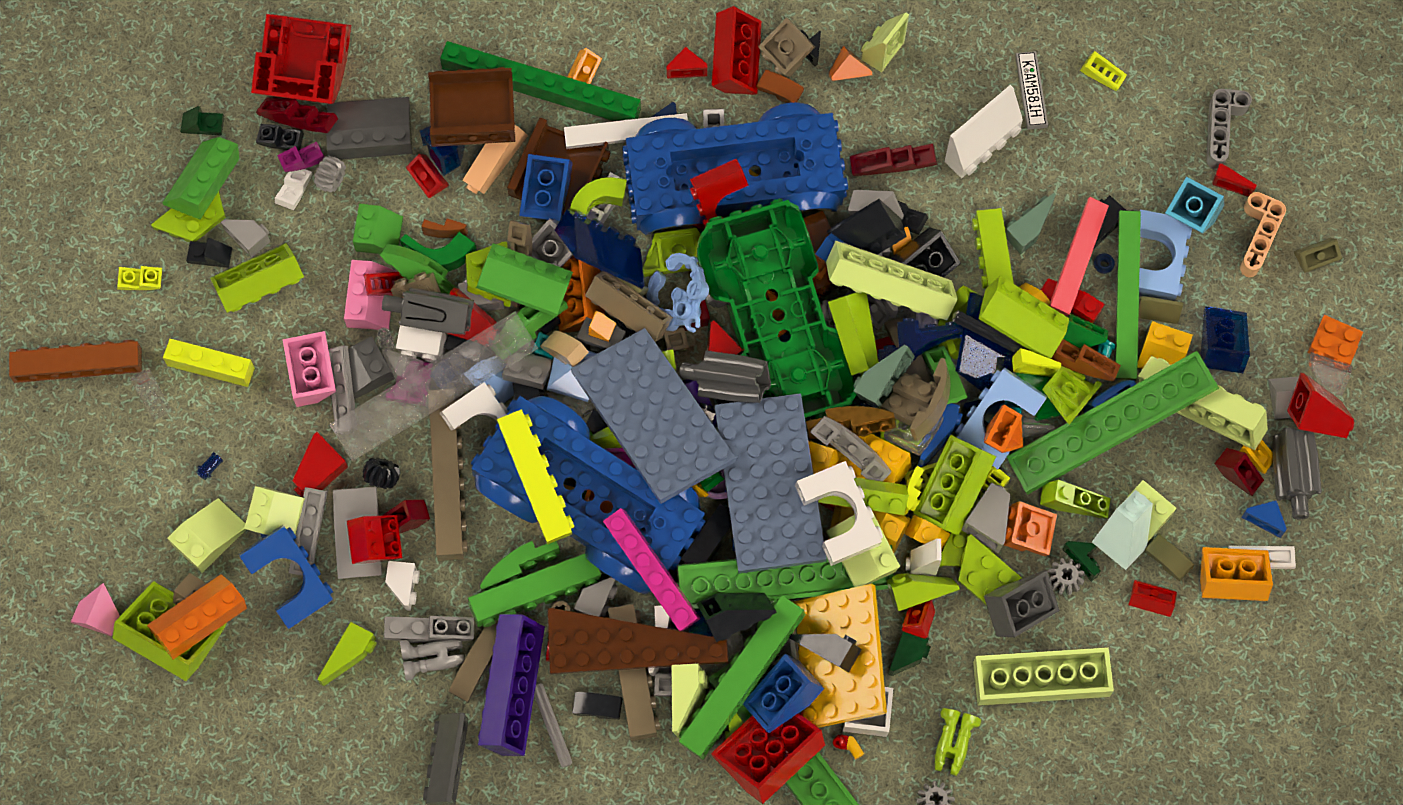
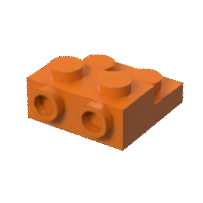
[1307,315,1363,370]
[1004,501,1057,557]

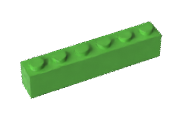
[468,554,601,627]

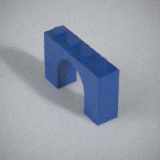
[238,525,333,629]

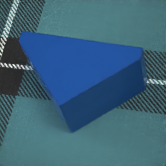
[1241,501,1287,538]

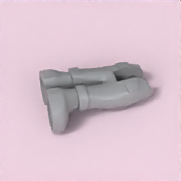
[400,639,465,681]

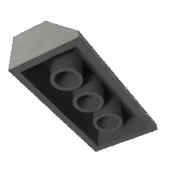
[423,712,468,805]

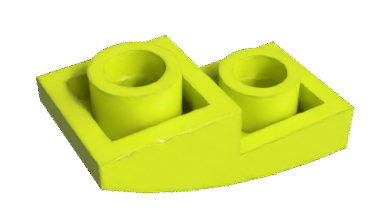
[117,266,162,290]
[905,466,924,516]

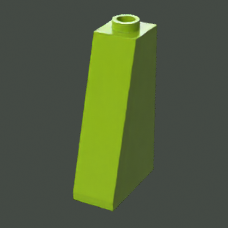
[828,292,879,377]

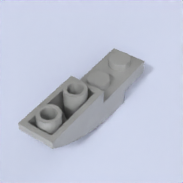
[383,616,474,643]

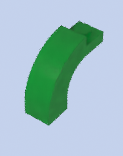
[400,232,477,272]

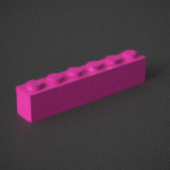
[603,508,701,631]

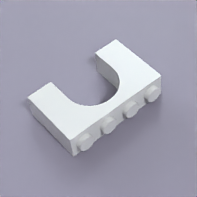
[439,382,508,431]
[795,461,883,566]

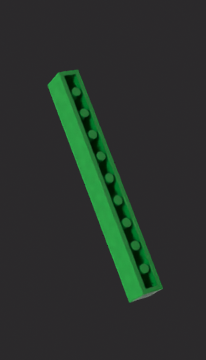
[440,41,641,121]

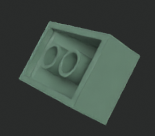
[854,345,915,409]

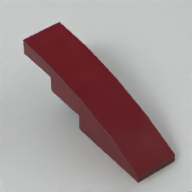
[256,98,338,133]
[850,143,938,176]

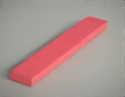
[1049,197,1109,316]

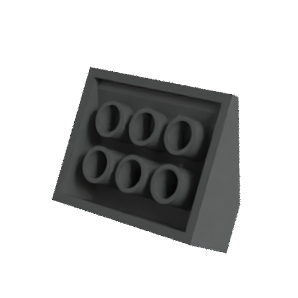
[326,97,413,160]

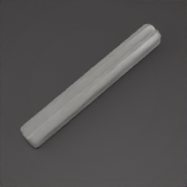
[534,683,572,768]

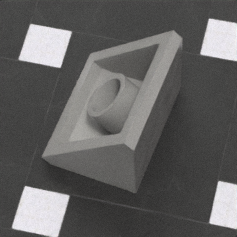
[1268,376,1313,420]

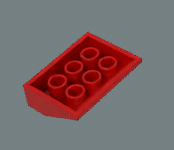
[711,713,825,804]

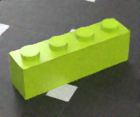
[972,208,1014,289]
[818,477,909,515]

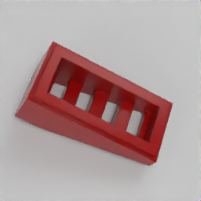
[1212,163,1257,197]
[363,272,404,296]

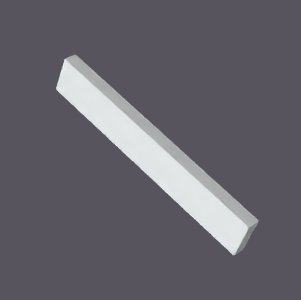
[564,113,688,149]

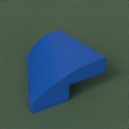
[1082,380,1136,413]

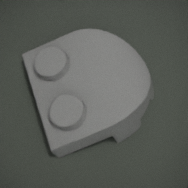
[502,352,552,390]

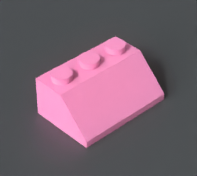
[344,260,396,330]
[283,331,336,407]

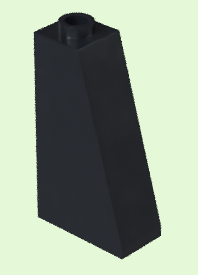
[674,504,732,582]

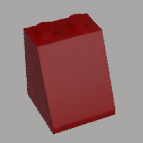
[1287,373,1354,438]

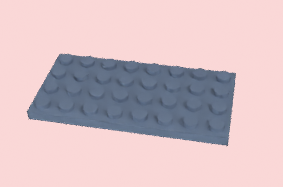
[571,328,736,504]
[715,393,827,574]

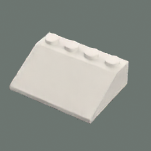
[944,85,1023,178]

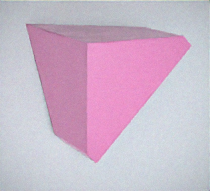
[71,583,120,636]

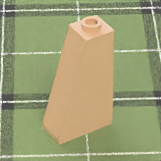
[462,125,528,194]

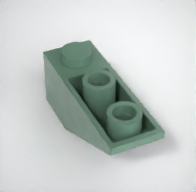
[1005,193,1056,254]

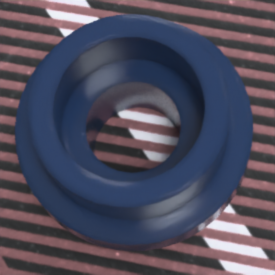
[1094,253,1115,274]

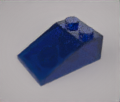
[1201,306,1250,374]

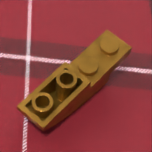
[806,406,896,440]

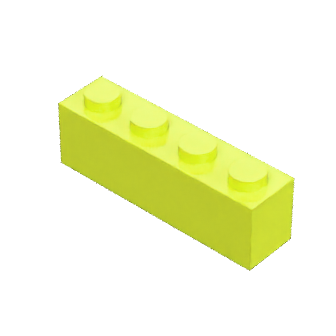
[163,339,255,387]

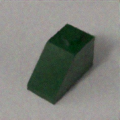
[888,631,931,676]

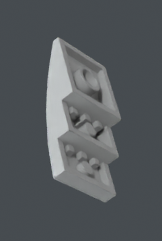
[333,486,382,579]

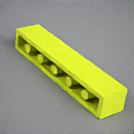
[497,409,574,545]

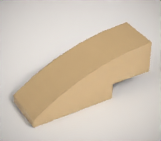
[540,331,589,367]

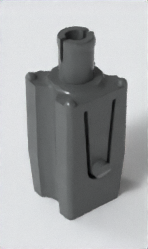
[382,288,474,335]
[679,351,771,403]
[1273,428,1322,520]

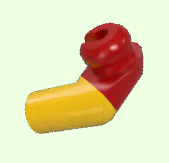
[832,735,864,760]

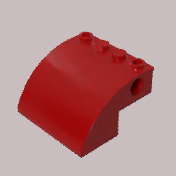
[251,14,351,104]

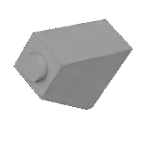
[962,483,1010,553]

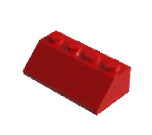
[712,6,762,95]

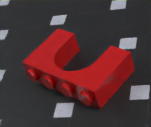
[690,159,750,227]

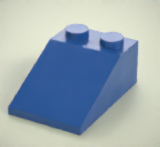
[519,154,573,222]
[917,403,962,467]
[743,654,824,733]

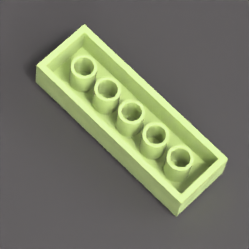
[826,241,957,320]
[1138,356,1268,450]
[973,647,1114,706]

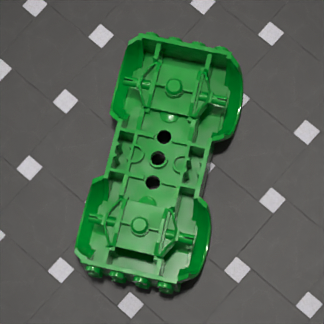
[697,199,856,423]

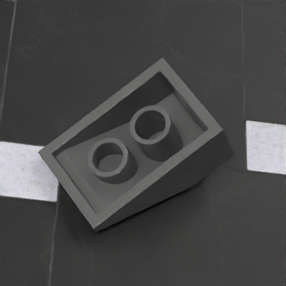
[330,336,394,399]
[984,570,1060,638]

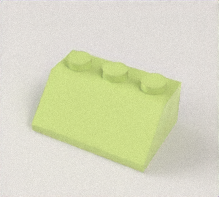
[826,513,900,587]

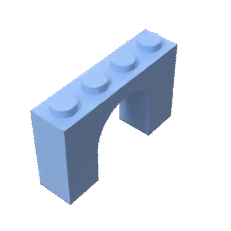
[1139,209,1192,301]
[955,367,1047,469]

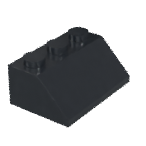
[827,199,907,255]
[891,227,961,278]

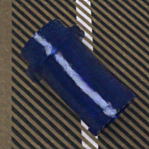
[196,452,223,480]

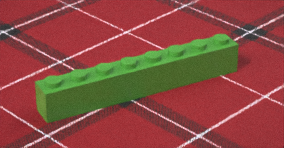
[679,596,806,760]

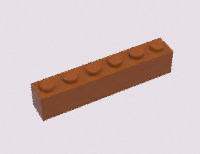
[9,340,142,383]

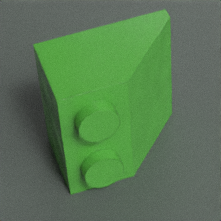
[353,204,403,254]

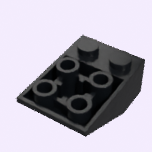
[696,593,777,642]

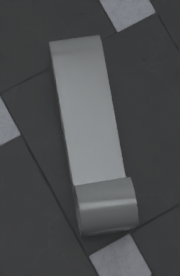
[1206,89,1252,169]

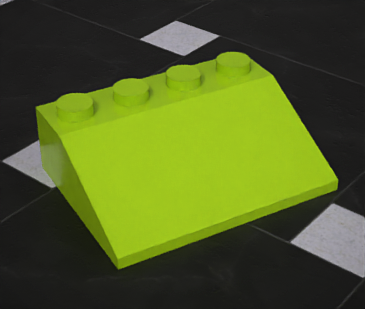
[112,581,227,681]

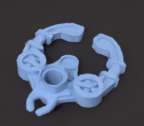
[647,253,709,333]

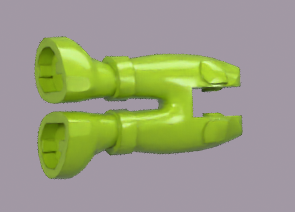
[934,708,981,776]

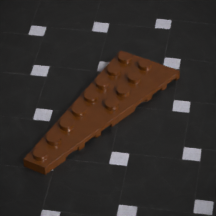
[548,608,729,675]

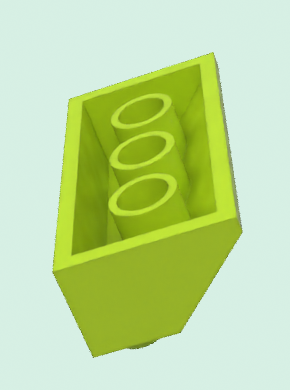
[210,243,304,313]
[978,276,1069,359]
[913,435,996,535]

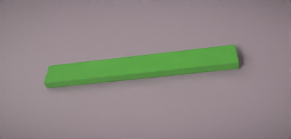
[1115,211,1141,380]

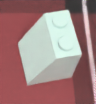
[1092,490,1153,570]

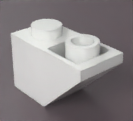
[385,561,420,611]

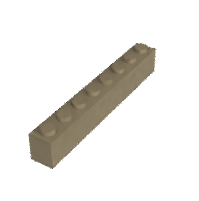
[429,389,468,561]

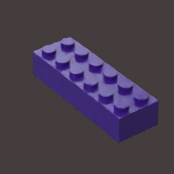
[478,614,545,756]

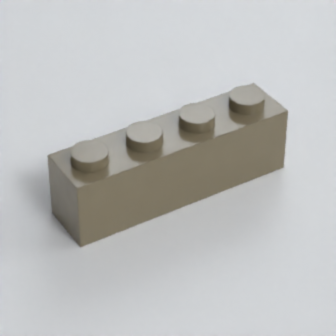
[585,270,673,342]

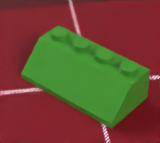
[162,137,239,219]
[476,243,573,317]

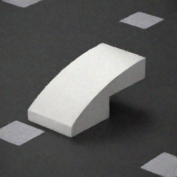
[275,169,312,210]

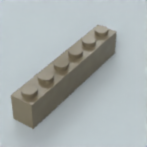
[608,604,660,741]

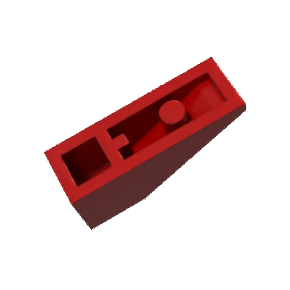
[1040,278,1105,324]

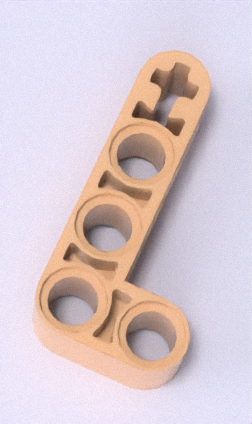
[1240,192,1286,277]

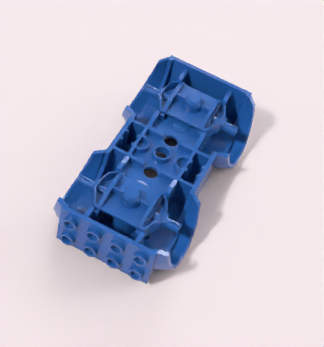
[622,102,848,235]
[471,396,706,594]

